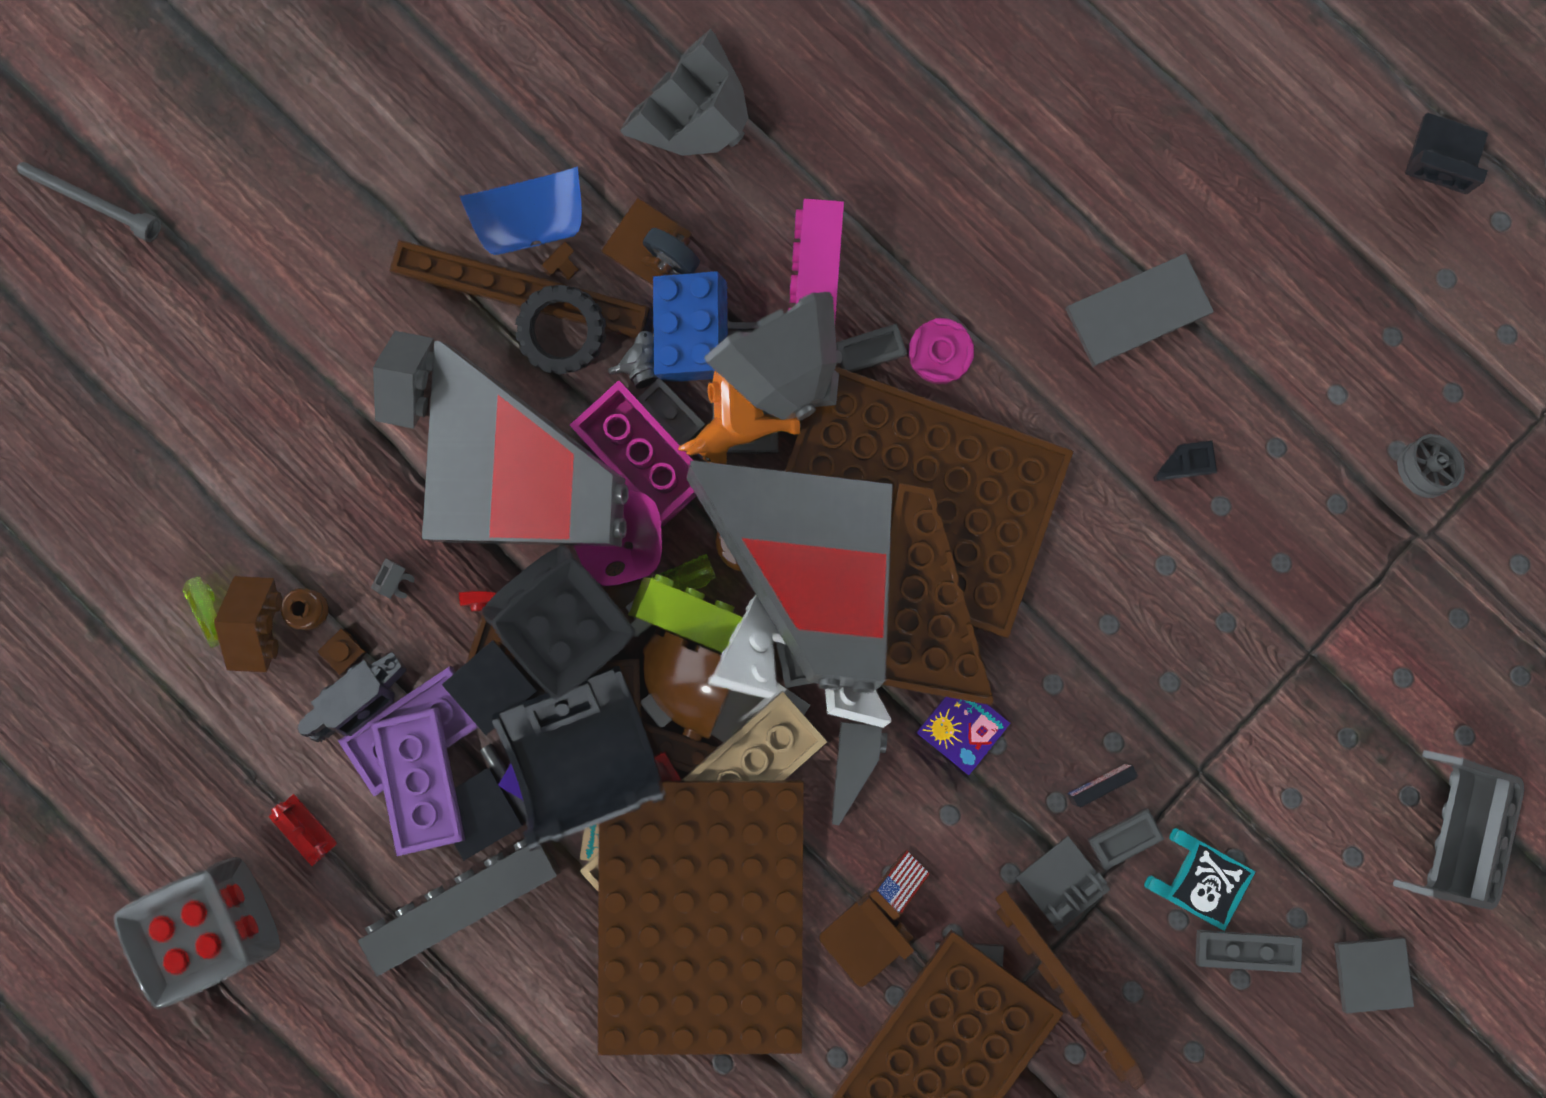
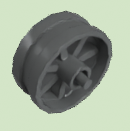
[1397,434,1465,498]

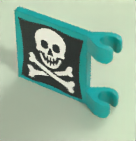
[1144,828,1255,931]

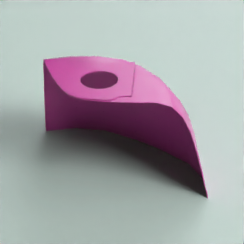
[574,489,662,586]

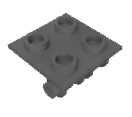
[1016,836,1110,931]

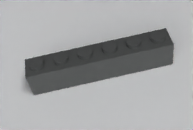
[357,839,562,977]

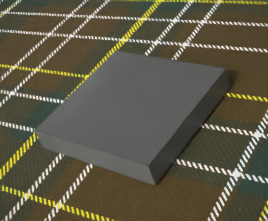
[1334,936,1414,1013]

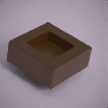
[317,628,367,675]

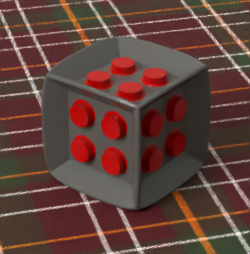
[114,857,280,1009]

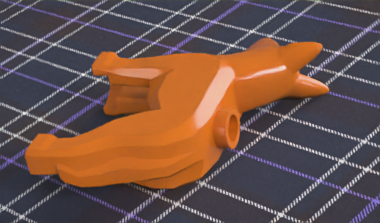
[678,371,800,464]

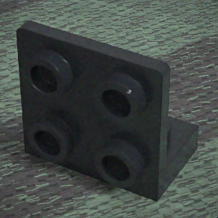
[1405,113,1488,195]

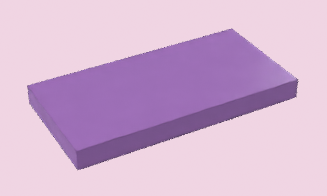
[338,666,479,796]
[371,708,465,856]

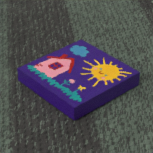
[916,697,1011,775]

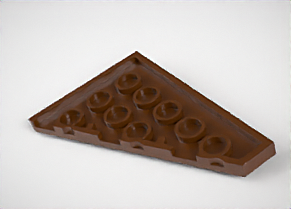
[882,483,993,705]
[995,890,1146,1091]

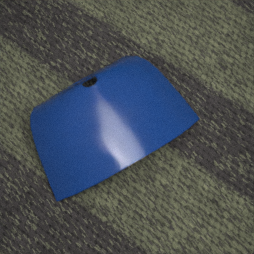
[459,166,582,255]

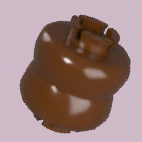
[280,588,329,630]

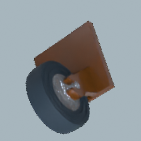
[601,198,700,286]

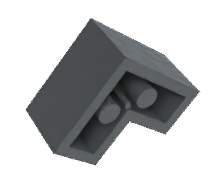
[373,331,434,429]

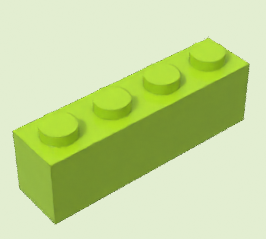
[628,574,743,654]

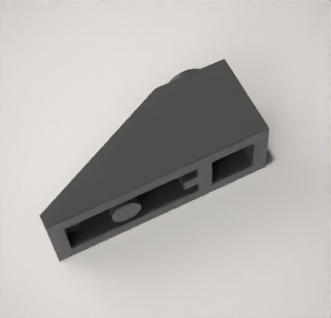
[831,721,887,825]

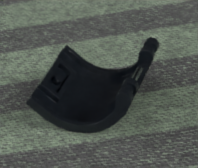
[492,665,665,851]

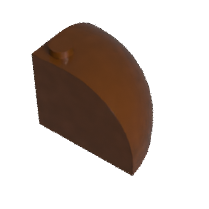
[641,625,732,742]

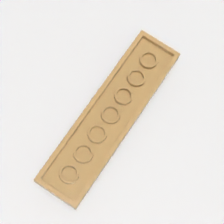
[580,691,827,891]

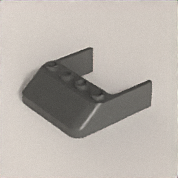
[1393,750,1524,910]

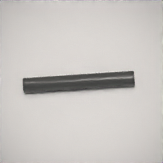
[480,744,528,827]

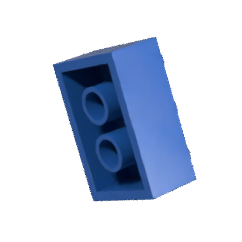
[653,271,728,382]

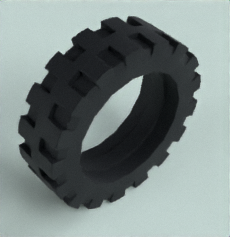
[515,285,606,374]

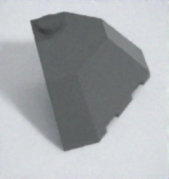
[620,29,748,156]
[704,292,837,420]

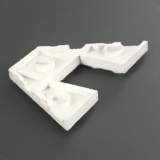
[708,594,891,728]

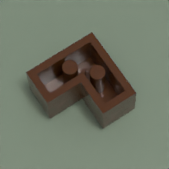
[214,576,282,672]

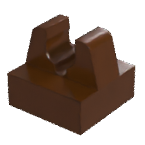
[539,241,579,280]

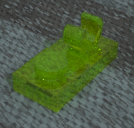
[651,554,716,591]
[182,576,220,649]

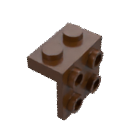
[819,892,914,987]

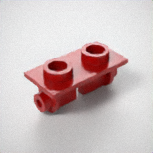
[268,794,338,866]

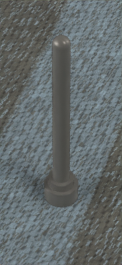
[17,162,161,242]

